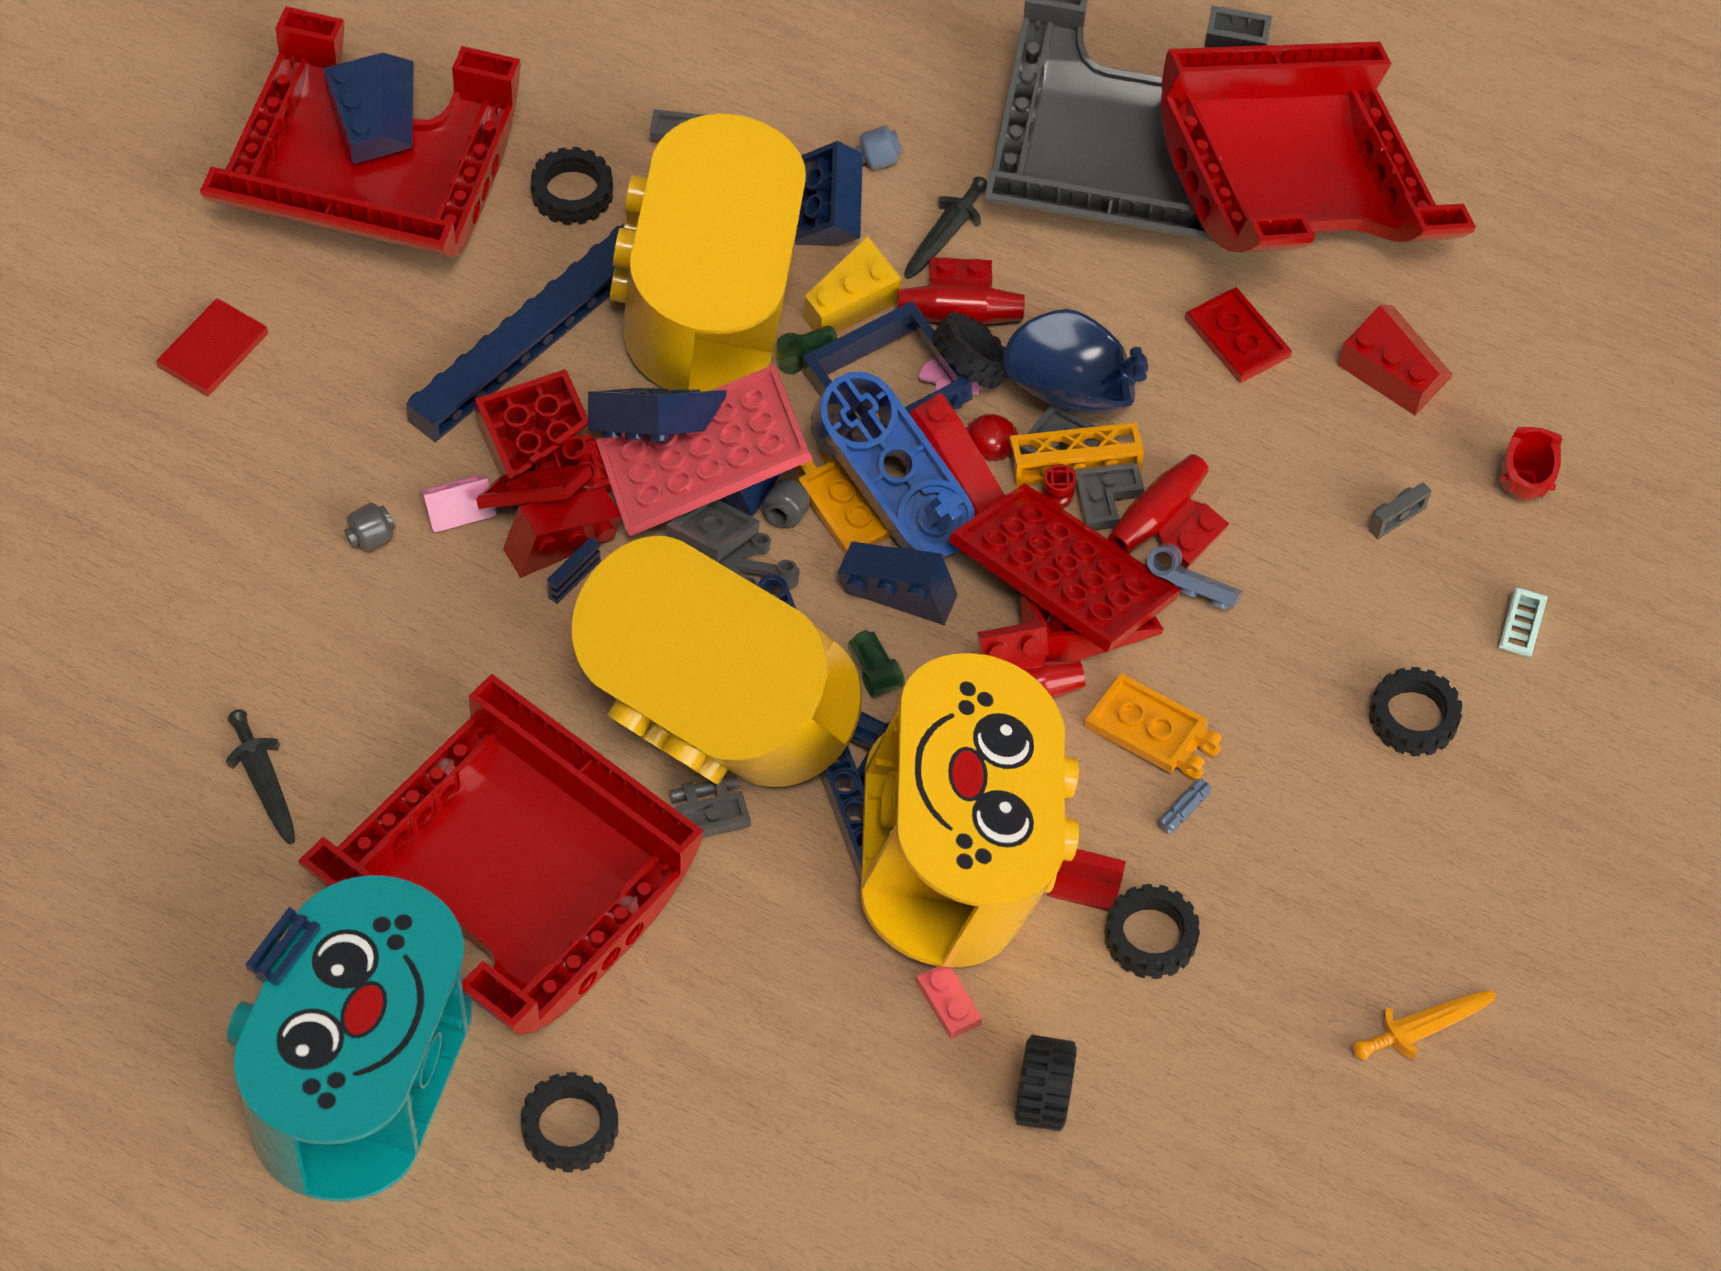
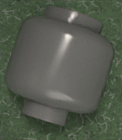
[762,479,810,528]
[344,503,396,552]

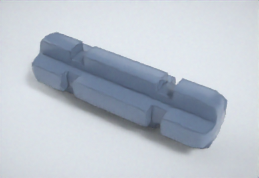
[1158,778,1211,834]

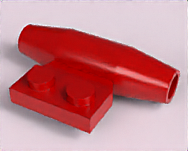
[897,257,1025,325]
[1108,454,1229,569]
[977,620,1085,699]

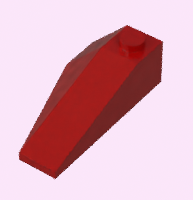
[897,393,1005,516]
[1020,593,1164,661]

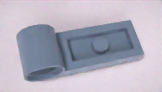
[1147,543,1243,609]

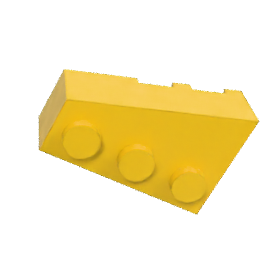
[804,236,902,341]

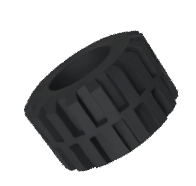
[1014,1034,1077,1132]

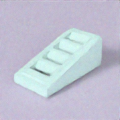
[1498,587,1548,658]

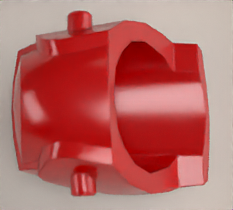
[1499,427,1563,501]

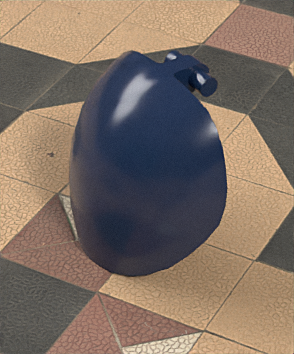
[1003,309,1149,414]

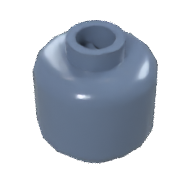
[856,126,903,170]

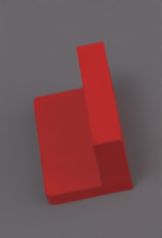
[1047,849,1126,912]

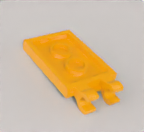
[794,451,893,555]
[1085,673,1223,781]

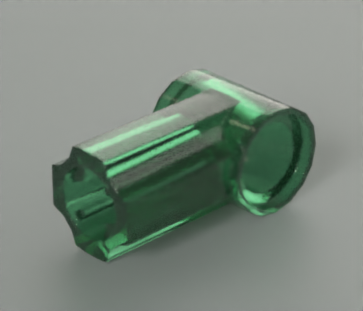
[776,325,838,375]
[848,630,905,698]

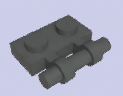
[669,775,751,838]

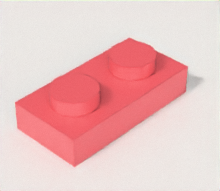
[916,966,982,1039]

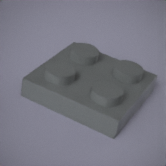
[666,500,760,562]

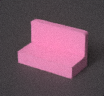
[419,473,496,532]

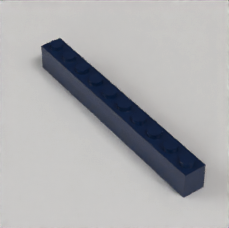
[406,223,625,443]

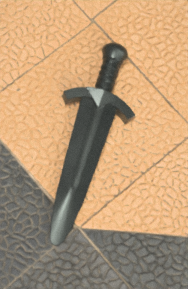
[904,176,988,279]
[226,709,295,844]

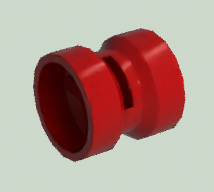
[1041,464,1076,508]

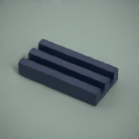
[547,538,601,604]
[246,907,321,987]

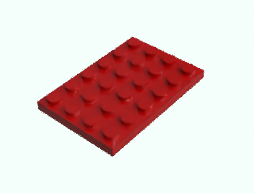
[949,483,1181,652]

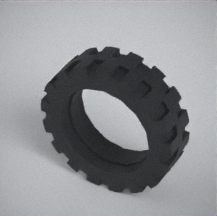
[531,147,613,225]
[933,312,1007,389]
[1369,667,1462,757]
[1105,884,1200,979]
[521,1072,618,1173]

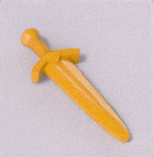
[1353,990,1496,1060]

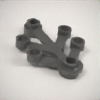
[718,533,800,590]

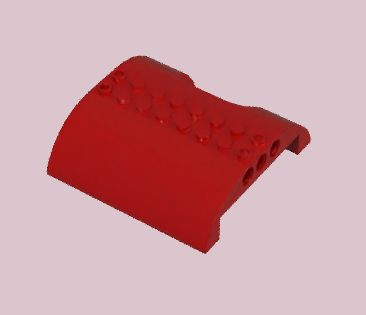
[200,6,521,257]
[1161,41,1476,253]
[298,674,704,1034]

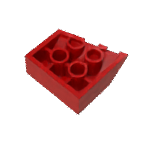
[1338,305,1452,416]
[475,369,588,481]

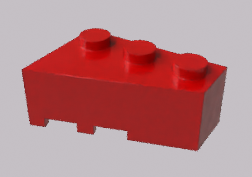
[503,488,622,578]

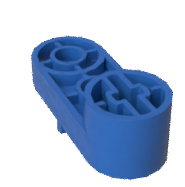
[810,372,975,559]

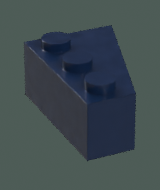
[837,542,958,626]

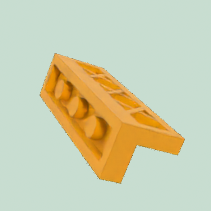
[1009,422,1144,486]

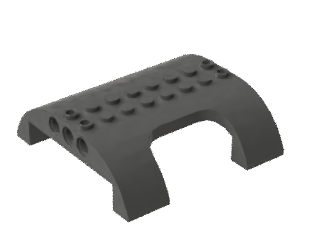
[984,0,1272,242]

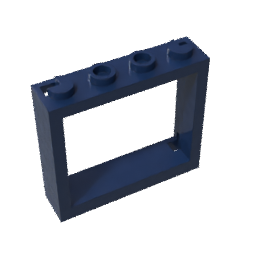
[803,301,972,422]

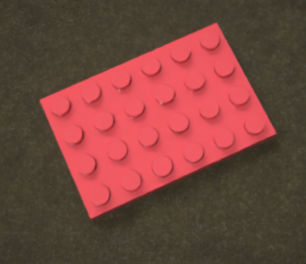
[596,364,813,536]

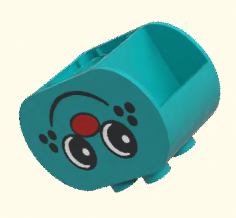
[227,876,472,1202]

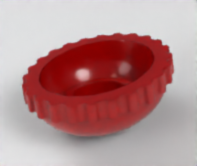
[966,414,1019,462]

